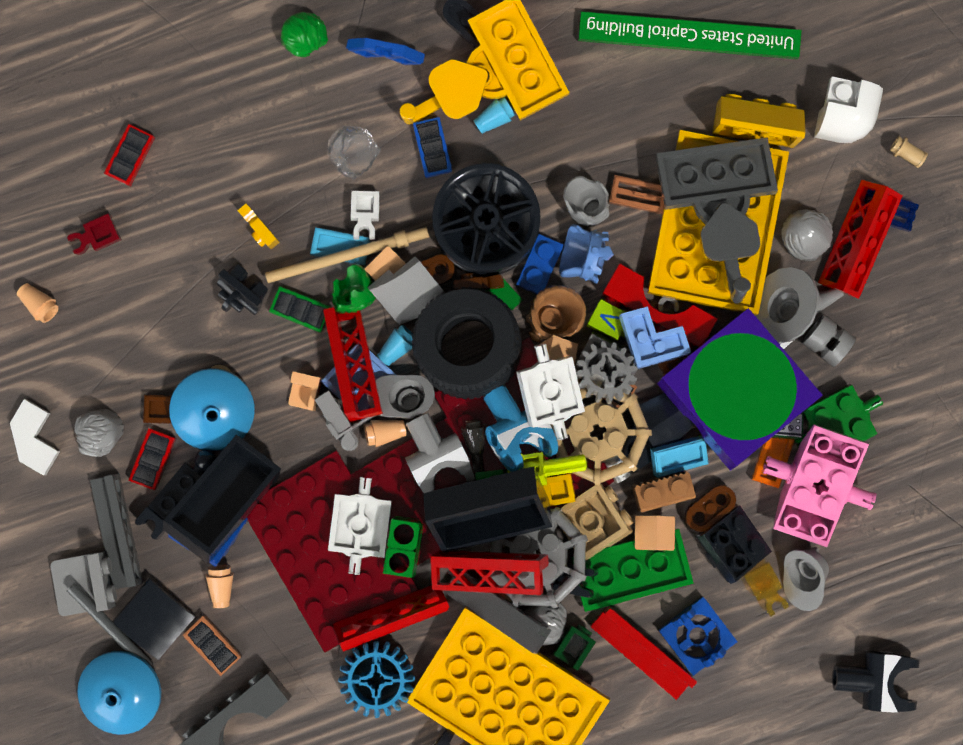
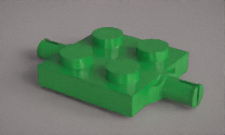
[794,384,883,448]

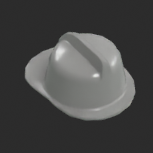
[367,375,435,419]
[783,547,829,611]

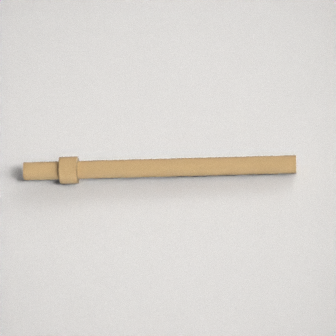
[265,227,430,283]

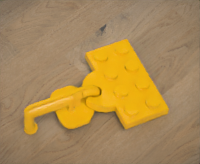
[399,0,570,125]

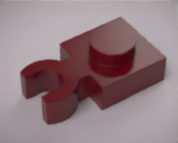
[67,214,122,255]

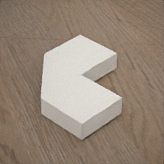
[10,399,60,475]

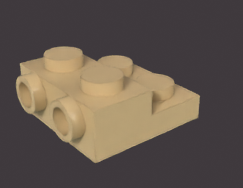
[561,484,634,561]

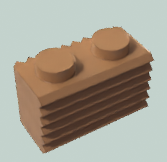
[632,471,696,513]

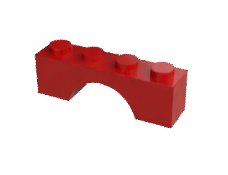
[601,264,717,351]

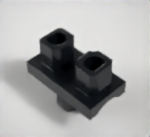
[217,264,268,315]

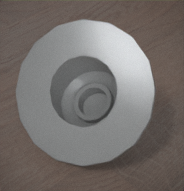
[756,267,844,343]

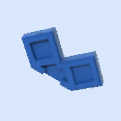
[346,38,425,65]

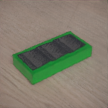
[269,286,332,333]

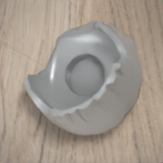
[563,176,609,227]
[74,409,124,457]
[524,603,567,645]

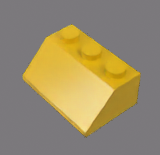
[712,94,805,148]

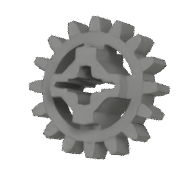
[575,341,638,404]

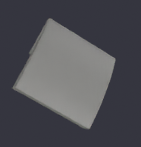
[367,256,444,325]

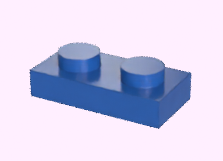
[516,234,564,295]

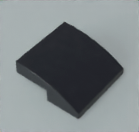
[113,578,195,660]

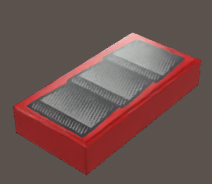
[104,124,155,187]
[128,428,176,490]

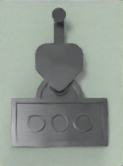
[656,137,778,304]

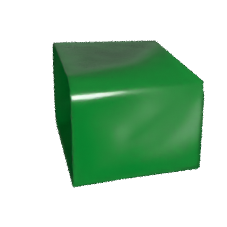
[383,516,423,578]

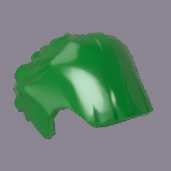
[280,12,328,58]
[332,264,376,314]

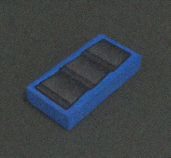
[413,117,452,178]

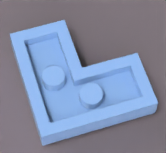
[619,307,691,369]

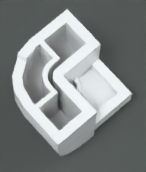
[814,77,883,143]

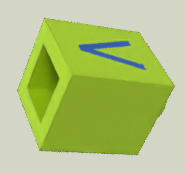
[586,299,626,341]

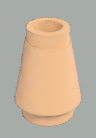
[17,283,59,323]
[364,420,406,448]
[205,565,234,608]

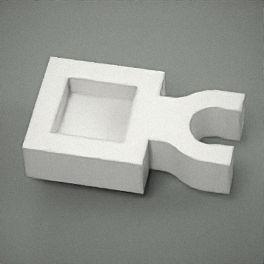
[351,191,380,240]

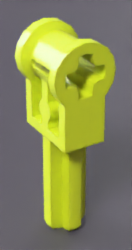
[505,452,587,485]

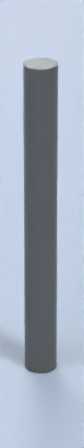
[67,583,153,666]

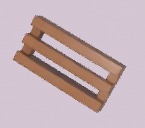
[609,175,664,215]

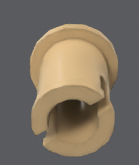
[890,136,928,168]

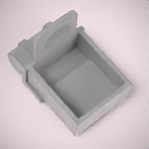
[315,391,377,451]

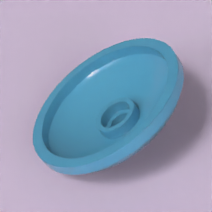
[169,368,255,451]
[77,651,161,735]

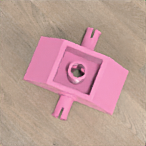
[762,424,876,547]

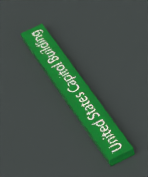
[578,12,802,60]

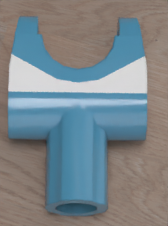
[484,386,558,472]

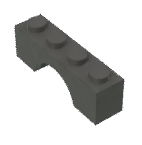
[180,670,292,745]

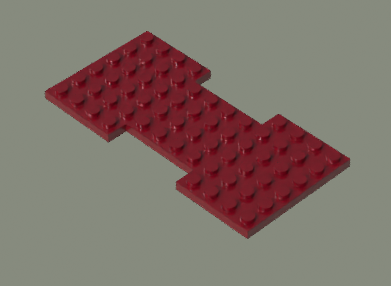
[247,337,615,653]

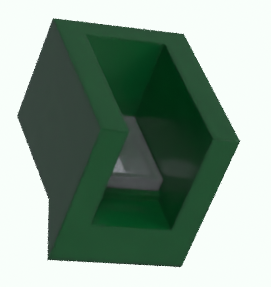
[551,624,596,671]

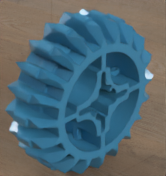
[338,640,415,718]

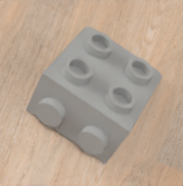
[50,551,117,616]

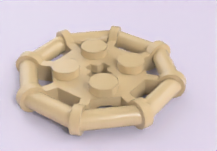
[550,383,652,486]

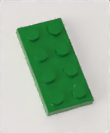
[570,528,694,612]

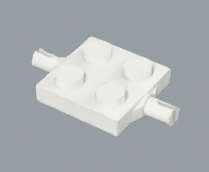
[516,343,585,440]
[328,477,392,575]

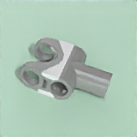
[405,413,476,493]

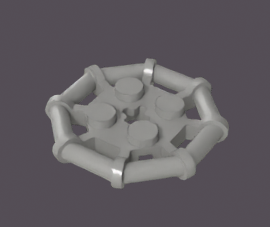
[490,507,588,609]

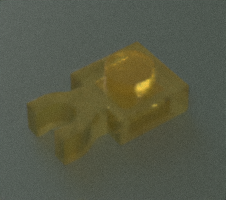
[744,562,789,617]

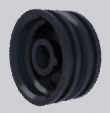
[432,163,541,276]

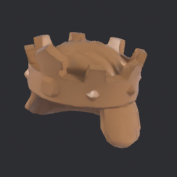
[526,285,586,342]

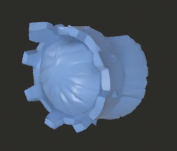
[559,224,614,284]

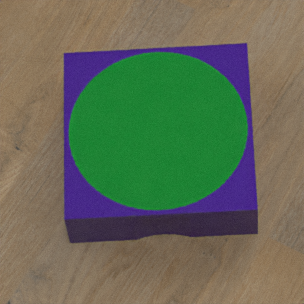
[657,308,823,471]

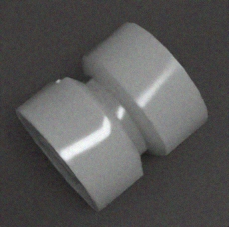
[802,315,856,367]

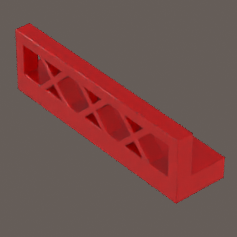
[818,180,903,299]
[323,307,383,422]
[431,550,549,595]
[333,585,449,652]
[590,606,697,700]

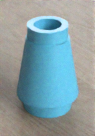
[473,97,516,134]
[377,325,413,366]

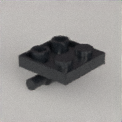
[695,505,772,584]

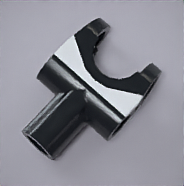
[832,651,920,713]

